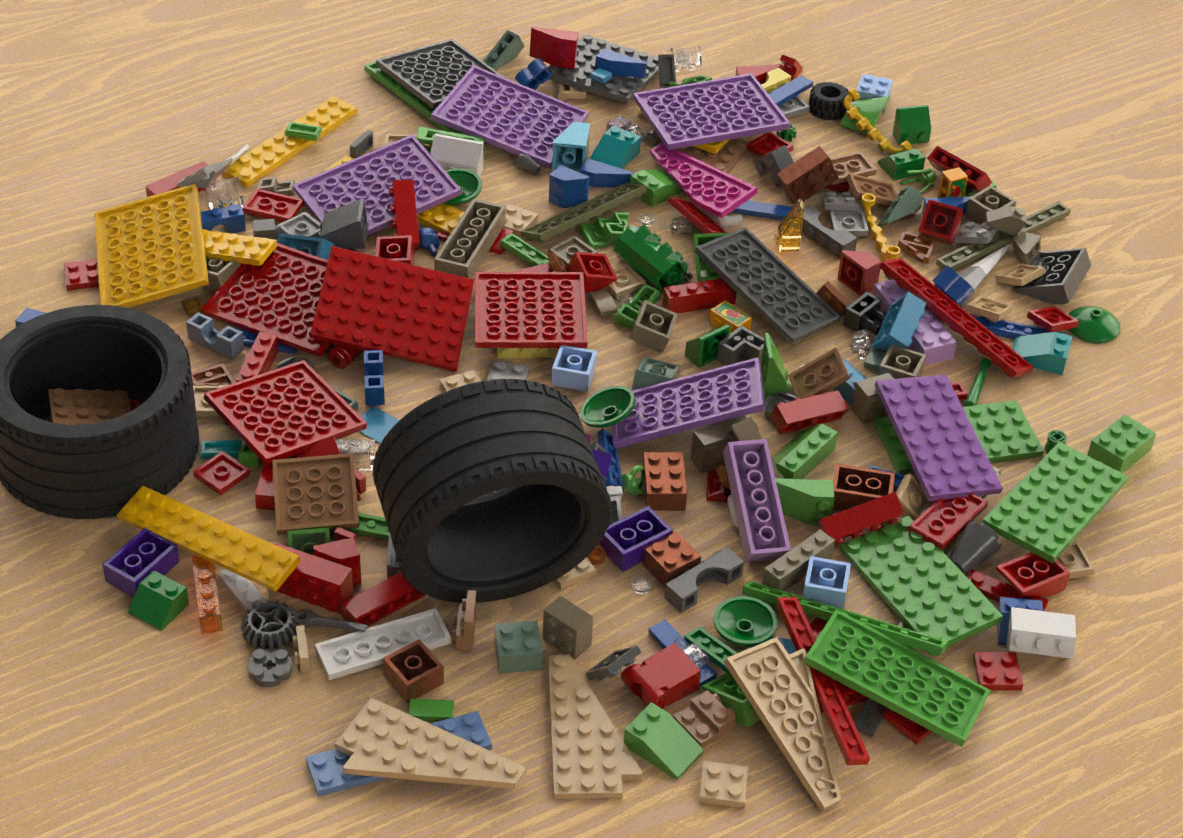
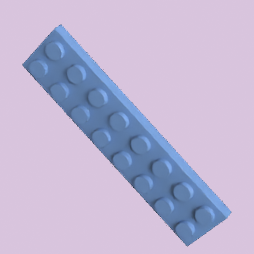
[306,711,492,797]

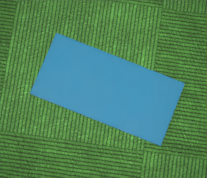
[360,406,399,444]

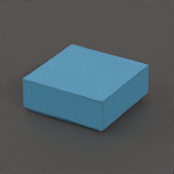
[590,68,612,84]

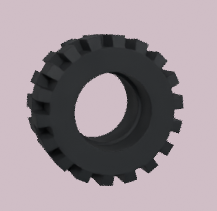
[809,82,848,120]

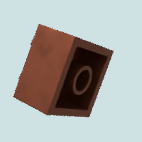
[642,532,701,588]
[383,639,444,703]

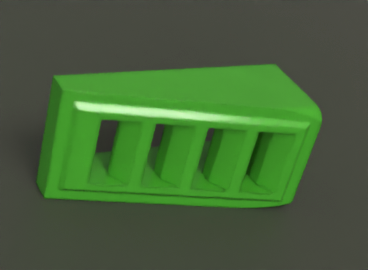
[627,284,660,311]
[613,303,639,329]
[238,441,260,467]

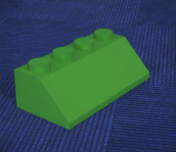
[773,424,838,479]

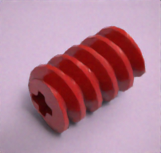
[329,344,364,369]

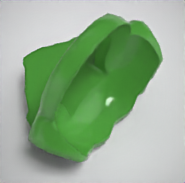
[621,465,645,496]

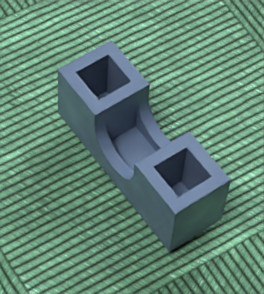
[186,312,244,359]

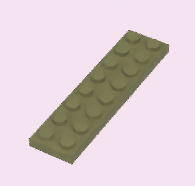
[520,183,648,242]

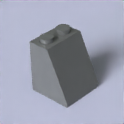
[318,199,368,249]

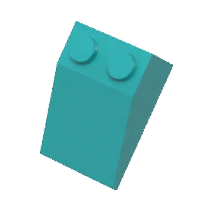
[589,126,641,169]
[1012,332,1073,375]

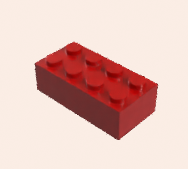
[267,543,353,614]

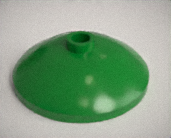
[444,168,482,205]
[1069,306,1120,343]
[580,386,636,428]
[713,596,777,647]

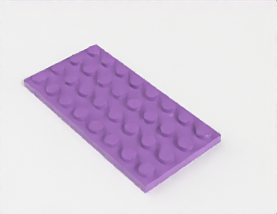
[613,357,765,449]
[875,375,1003,501]

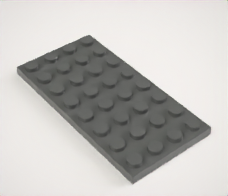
[695,227,841,344]

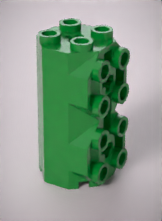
[613,224,688,294]

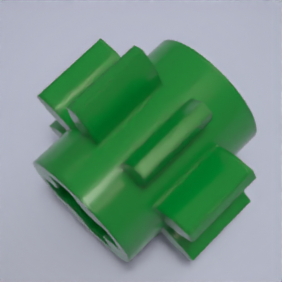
[776,123,797,142]

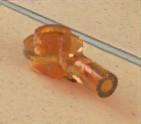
[587,544,606,565]

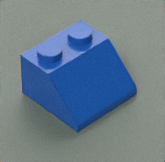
[549,165,589,208]
[996,597,1043,646]

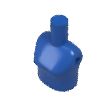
[418,228,440,256]

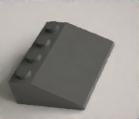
[1014,248,1091,305]

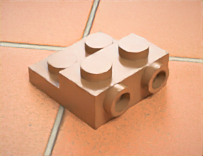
[452,590,476,651]
[673,690,736,748]

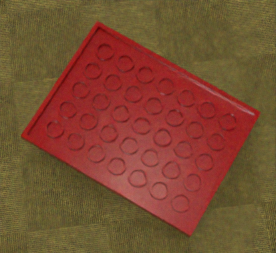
[200,243,332,357]
[310,246,474,372]

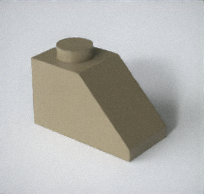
[985,206,1027,237]
[1013,231,1041,265]

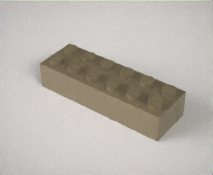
[434,199,506,279]

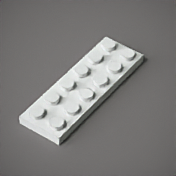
[315,608,451,680]

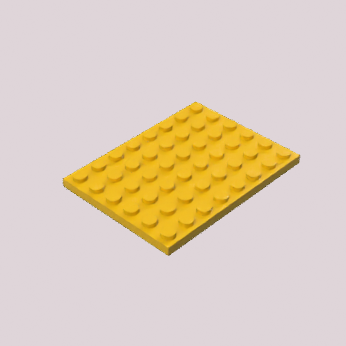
[94,184,209,308]

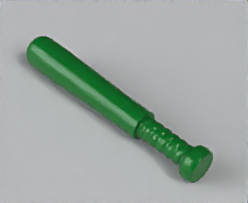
[965,358,991,407]

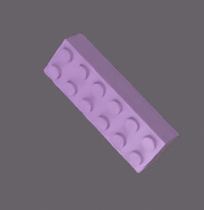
[872,279,957,366]
[723,439,791,563]

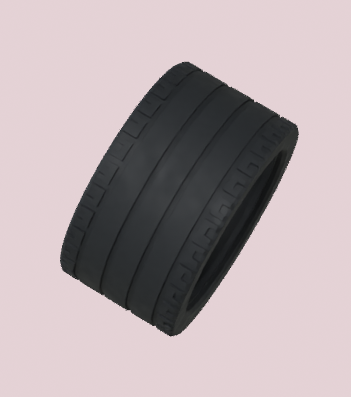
[0,305,199,519]
[372,379,612,603]

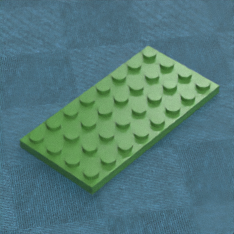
[873,400,1044,475]
[982,442,1129,563]
[840,515,1003,647]
[803,609,991,747]

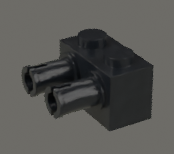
[843,292,886,335]

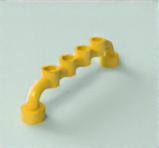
[844,88,913,154]
[861,193,900,261]

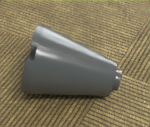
[949,520,1002,574]

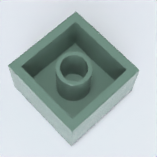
[494,621,543,674]

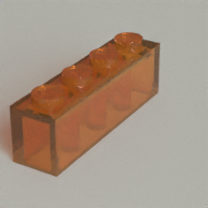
[192,555,223,634]

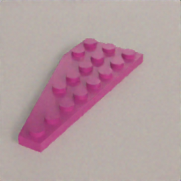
[650,143,758,218]

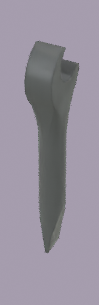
[296,609,368,632]

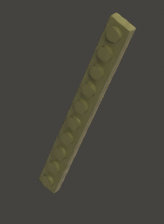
[936,201,1071,270]

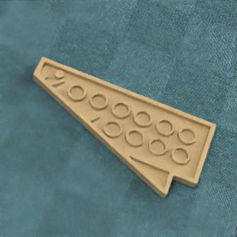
[724,637,842,812]
[548,654,642,799]
[335,698,527,789]

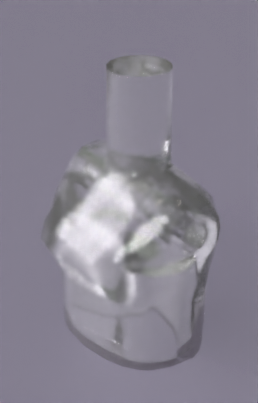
[620,118,647,144]
[660,216,692,235]
[851,330,872,360]
[674,638,709,669]

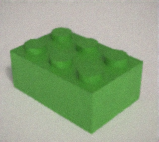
[1087,414,1156,474]

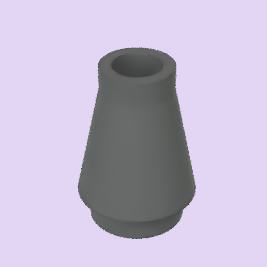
[516,153,541,175]

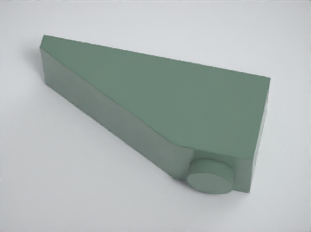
[483,30,525,71]
[877,185,925,227]

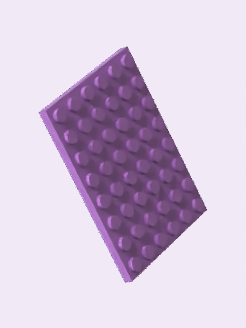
[431,65,589,168]
[633,73,790,150]
[293,134,462,236]

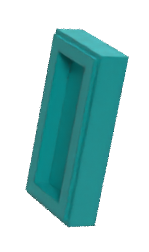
[200,440,241,459]

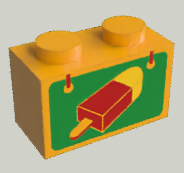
[937,167,968,198]
[709,301,752,335]

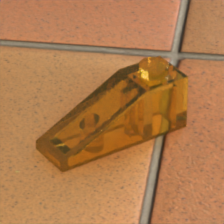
[774,199,805,251]

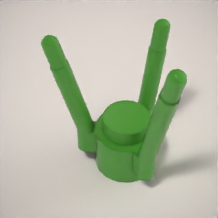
[901,168,936,194]

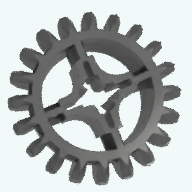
[241,600,300,649]

